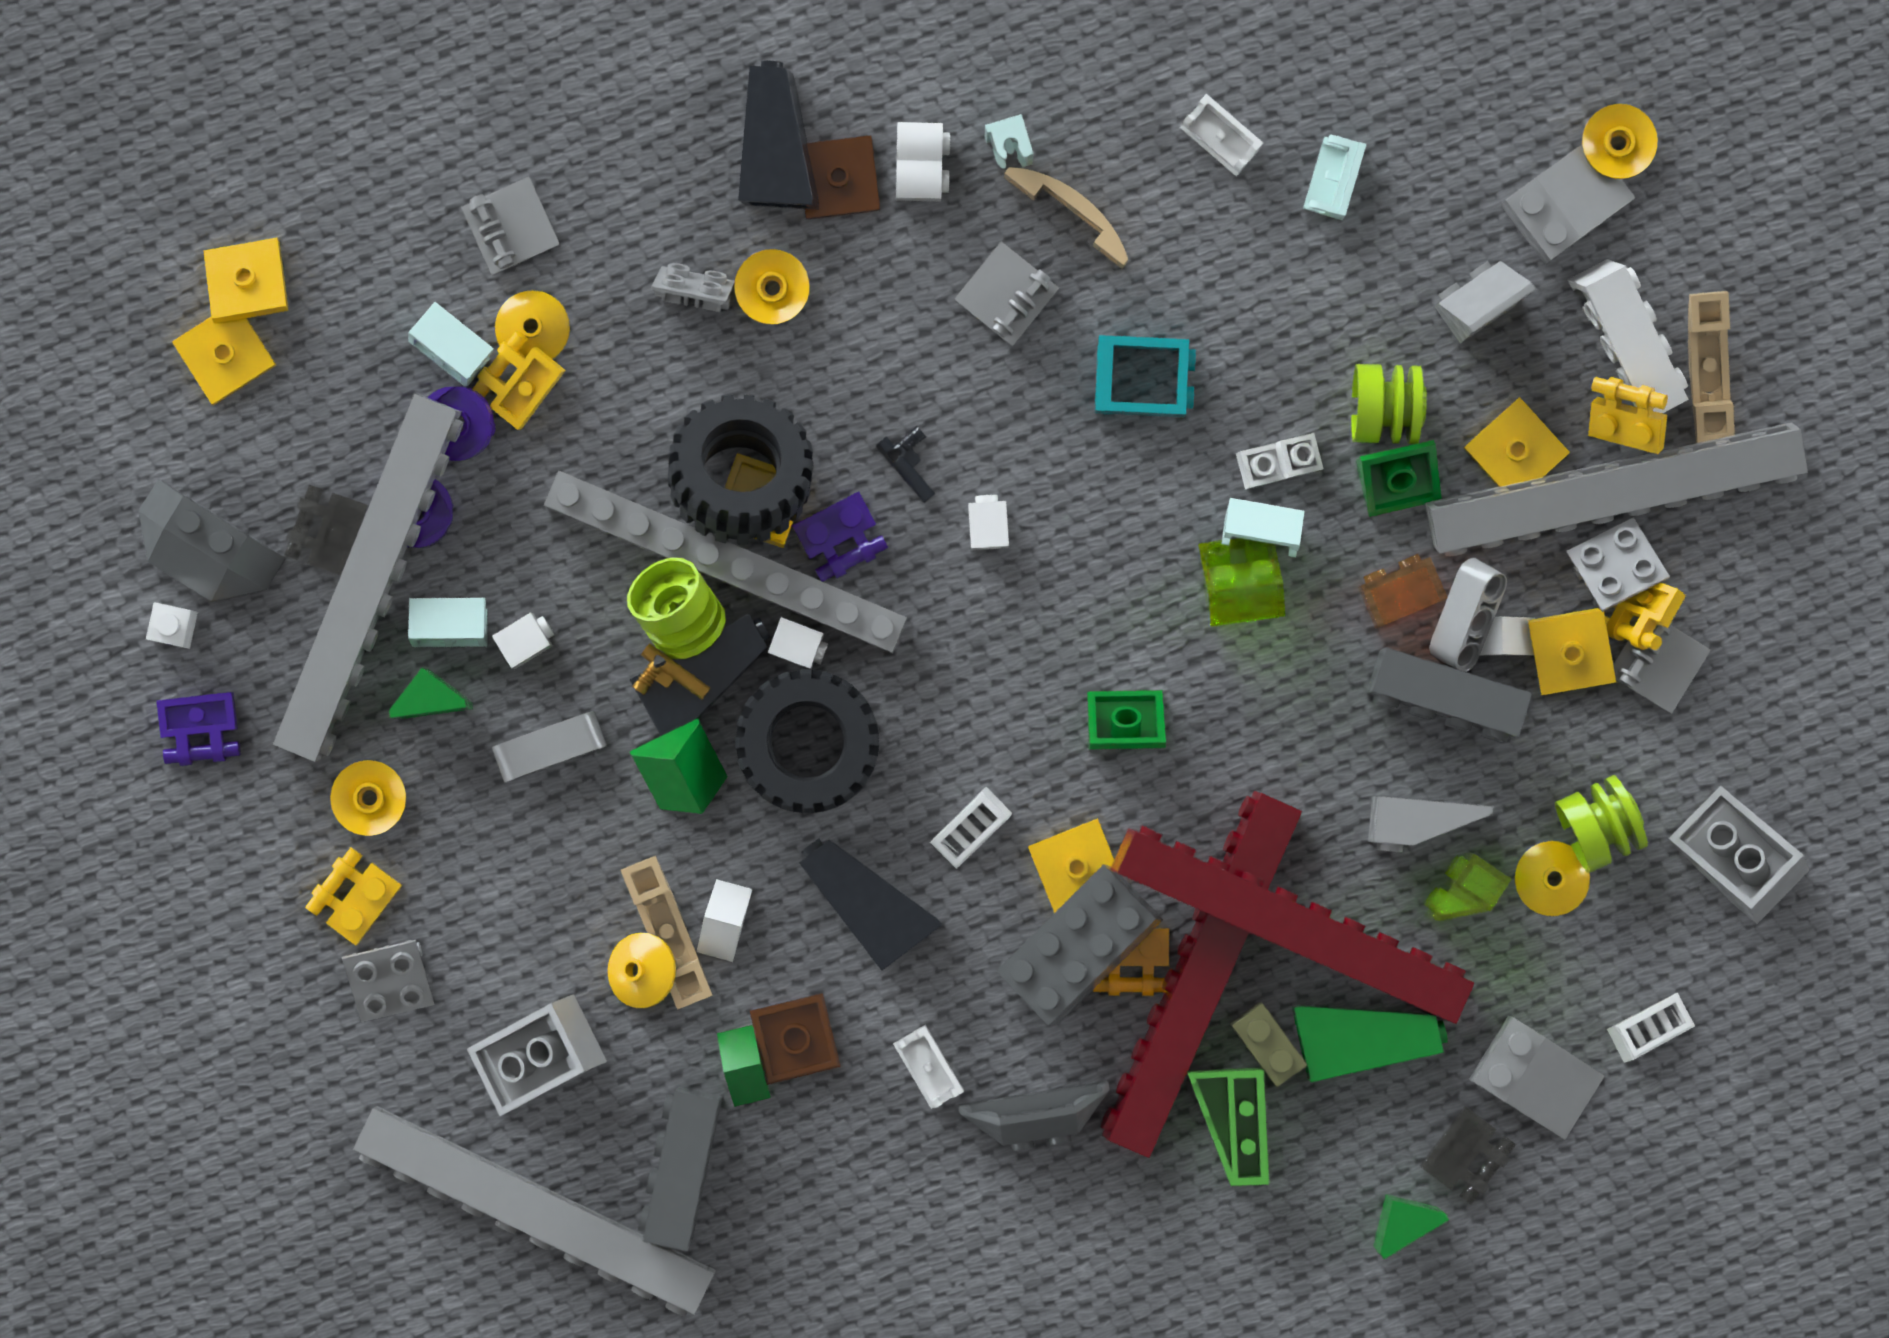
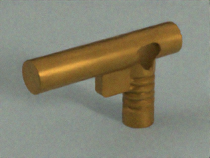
[632,643,711,700]

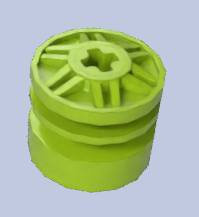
[1351,364,1427,444]
[627,558,726,659]
[1554,775,1648,873]

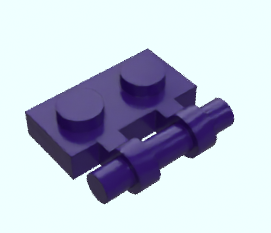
[792,491,888,582]
[156,692,241,766]

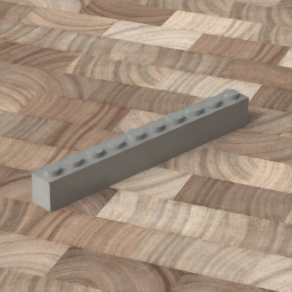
[273,394,463,762]
[1425,422,1808,556]
[544,470,907,654]
[353,1106,716,1316]

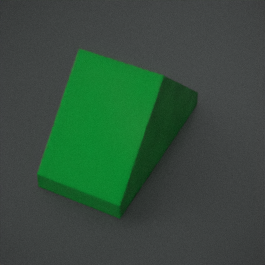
[717,1025,771,1107]

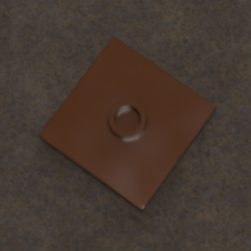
[805,135,881,220]
[749,993,841,1085]

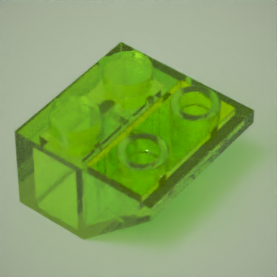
[1198,538,1286,627]
[1423,853,1512,921]

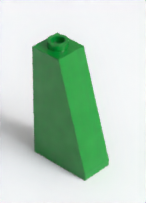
[1292,1005,1448,1082]

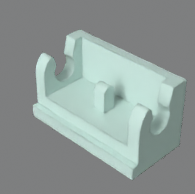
[985,114,1034,169]
[1303,135,1366,220]
[408,302,494,387]
[1222,498,1304,557]
[408,598,487,647]

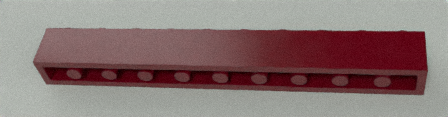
[1101,791,1302,1158]
[1110,826,1475,1024]

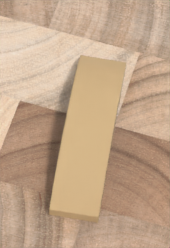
[1004,167,1128,269]
[1688,291,1735,443]
[620,855,713,1010]

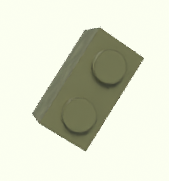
[1230,1002,1307,1087]

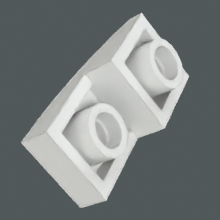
[1236,433,1323,490]

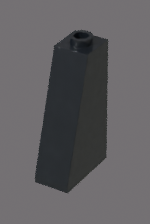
[738,60,819,210]
[630,614,770,736]
[799,838,942,971]

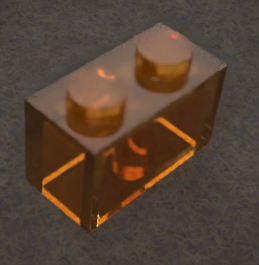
[1358,554,1448,629]

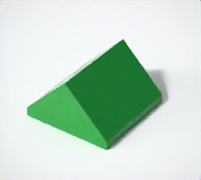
[1356,440,1442,517]
[389,668,473,720]
[1087,690,1166,750]
[630,719,728,814]
[1373,1194,1449,1259]

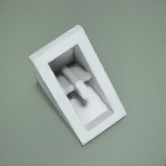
[1480,616,1535,656]
[696,879,753,962]

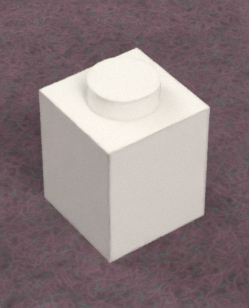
[968,495,1009,550]
[146,602,198,649]
[492,612,554,669]
[768,617,828,669]

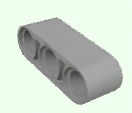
[1429,558,1507,672]
[492,711,607,783]

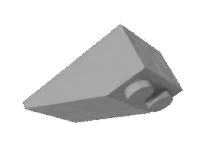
[1501,145,1635,265]
[1435,261,1536,344]
[1669,786,1809,924]
[1368,796,1493,852]
[467,994,607,1116]
[1469,1016,1604,1140]

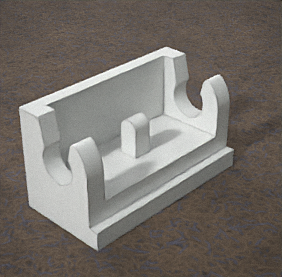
[1180,94,1263,176]
[893,1025,964,1109]

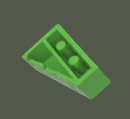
[1187,1067,1269,1186]

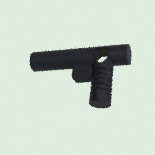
[875,426,935,503]

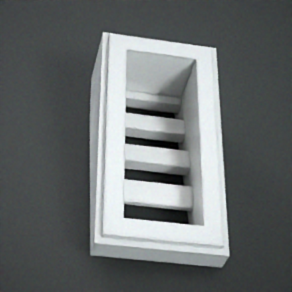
[930,787,1012,869]
[1607,993,1695,1063]

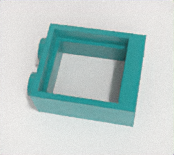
[1095,335,1196,417]

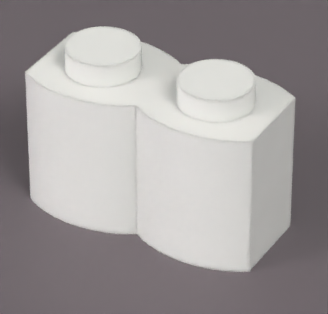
[896,122,950,201]

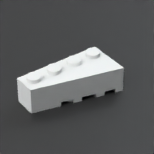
[1568,259,1689,413]

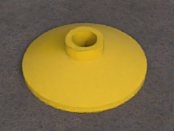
[1582,104,1658,179]
[734,249,810,325]
[495,290,570,359]
[330,760,406,836]
[1515,841,1590,916]
[608,933,676,1008]

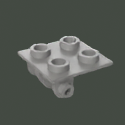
[461,177,560,275]
[954,241,1059,346]
[651,263,735,312]
[1567,517,1670,612]
[1613,623,1711,714]
[342,940,434,1022]

